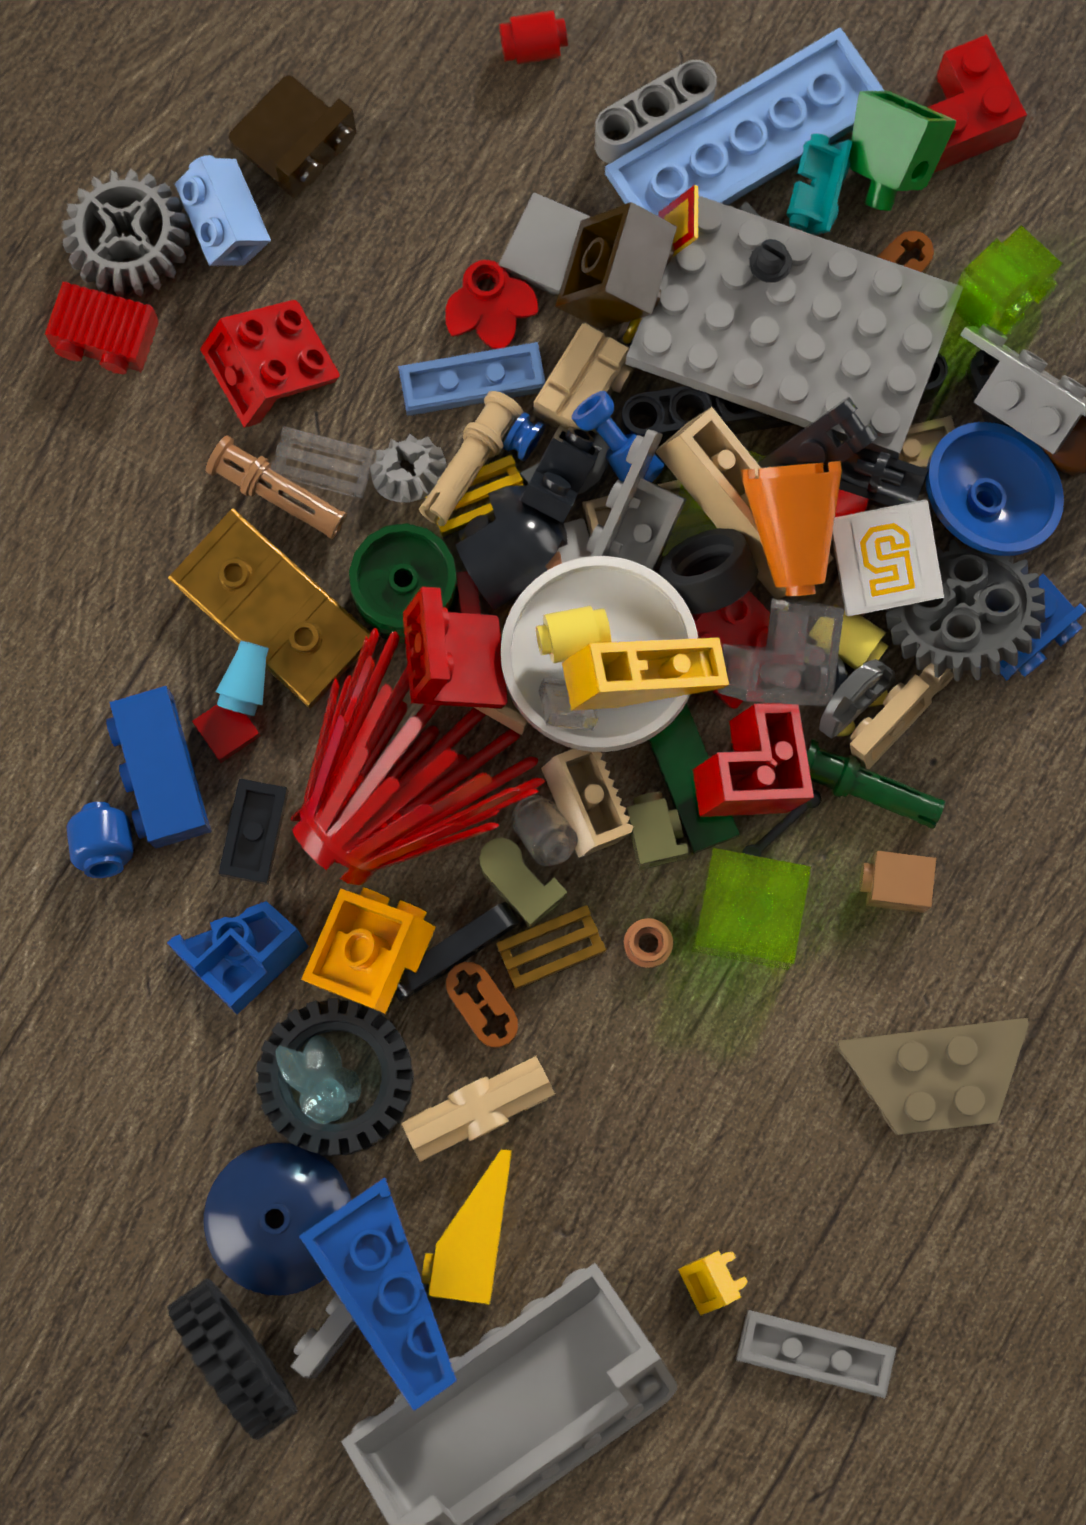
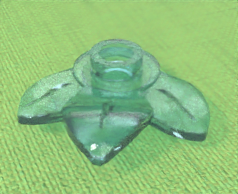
[275,1035,361,1124]

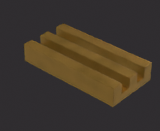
[496,905,606,990]

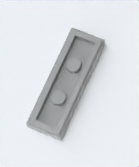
[736,1310,896,1398]

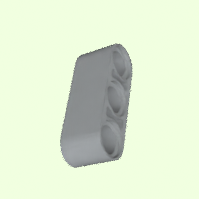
[594,60,717,164]

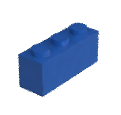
[106,686,212,849]

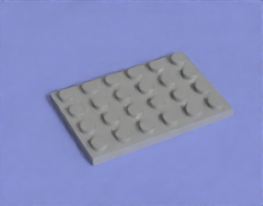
[626,195,963,459]

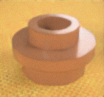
[624,918,673,968]

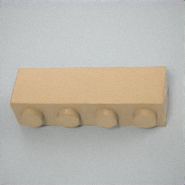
[655,407,834,600]

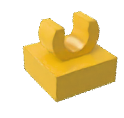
[678,1250,748,1315]

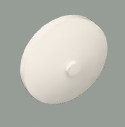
[501,556,698,752]

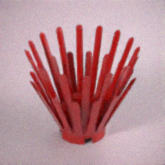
[291,628,545,886]

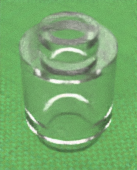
[512,795,578,866]

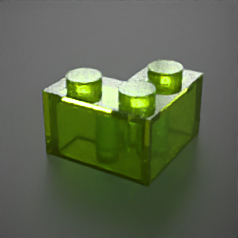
[955,225,1062,336]

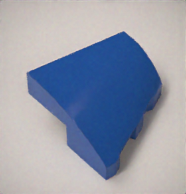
[167,901,309,1014]

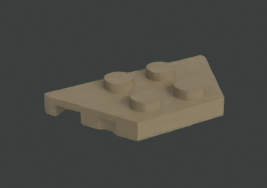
[836,1018,1029,1135]

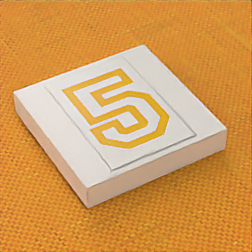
[832,500,944,616]

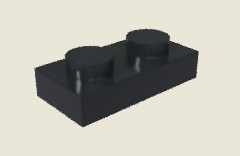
[218,778,289,885]

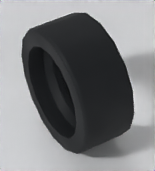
[660,528,759,614]

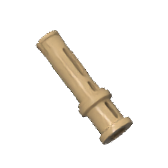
[419,391,524,526]

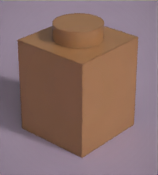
[859,851,936,913]

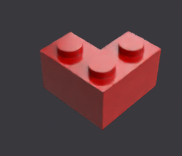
[927,34,1027,173]
[693,703,814,817]

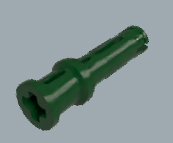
[806,739,945,829]

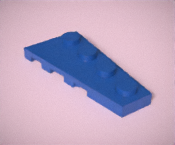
[299,1178,457,1411]

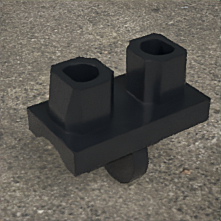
[839,448,928,508]

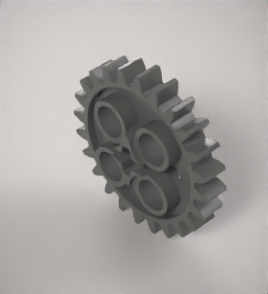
[886,540,1045,681]

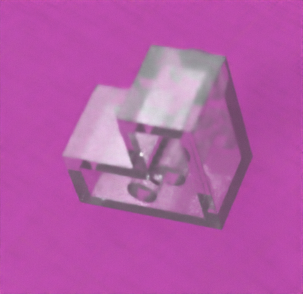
[718,599,844,706]

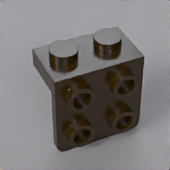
[229,75,357,199]

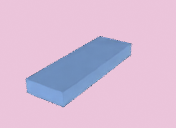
[398,342,545,416]

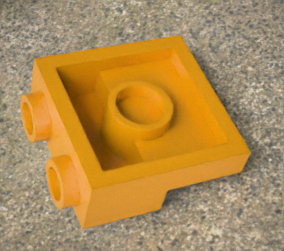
[301,887,436,1014]

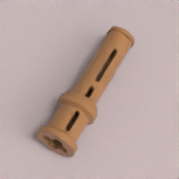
[205,435,347,539]

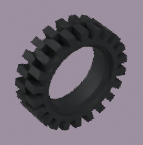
[256,998,414,1156]
[167,1278,298,1441]

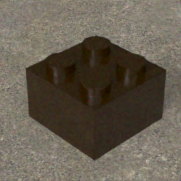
[555,202,677,330]

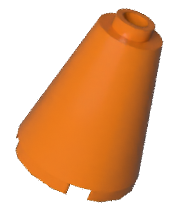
[741,461,842,596]

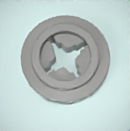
[370,434,447,502]

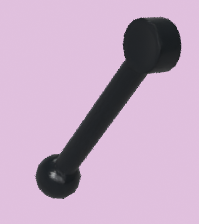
[741,789,822,865]

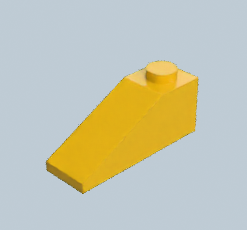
[562,638,729,711]
[421,1149,512,1304]

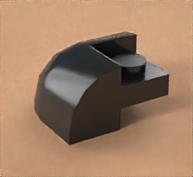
[456,485,567,610]

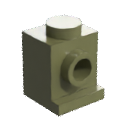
[625,792,689,871]

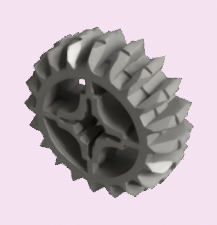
[62,168,191,298]

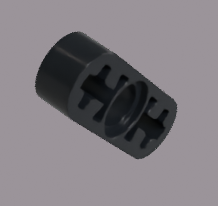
[394,902,519,1002]

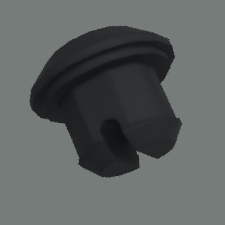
[749,239,792,283]

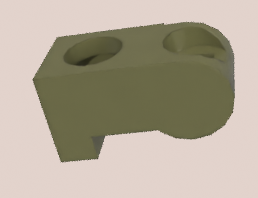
[479,838,567,929]

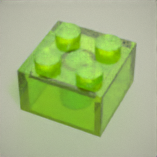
[692,848,811,970]

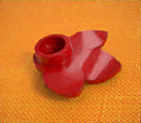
[445,260,538,349]

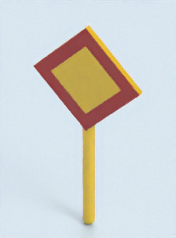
[623,185,698,344]

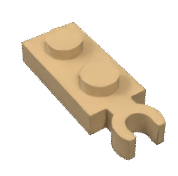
[850,663,954,770]

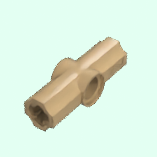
[401,1056,555,1162]

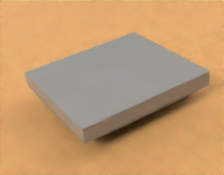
[499,192,590,295]

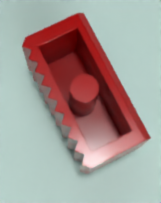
[45,281,159,374]

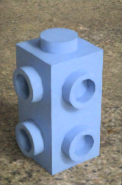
[174,155,271,266]

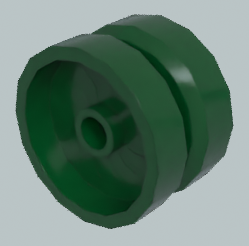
[349,523,459,643]

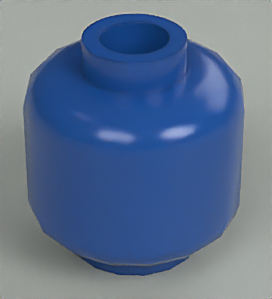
[66,802,134,878]

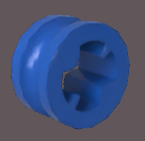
[503,412,545,461]

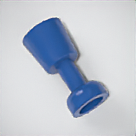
[572,391,664,482]

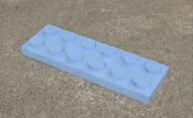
[605,27,884,216]

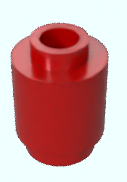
[499,10,568,65]

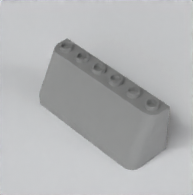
[341,1263,678,1525]

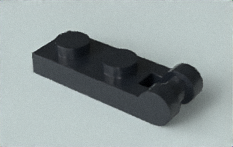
[757,397,878,472]

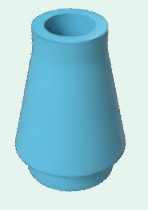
[215,640,269,716]

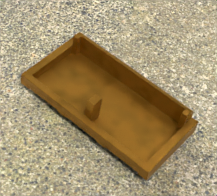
[168,508,371,709]

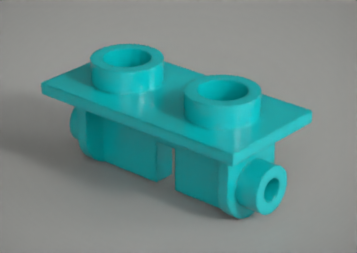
[786,133,852,235]

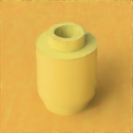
[813,604,888,670]
[535,606,612,664]

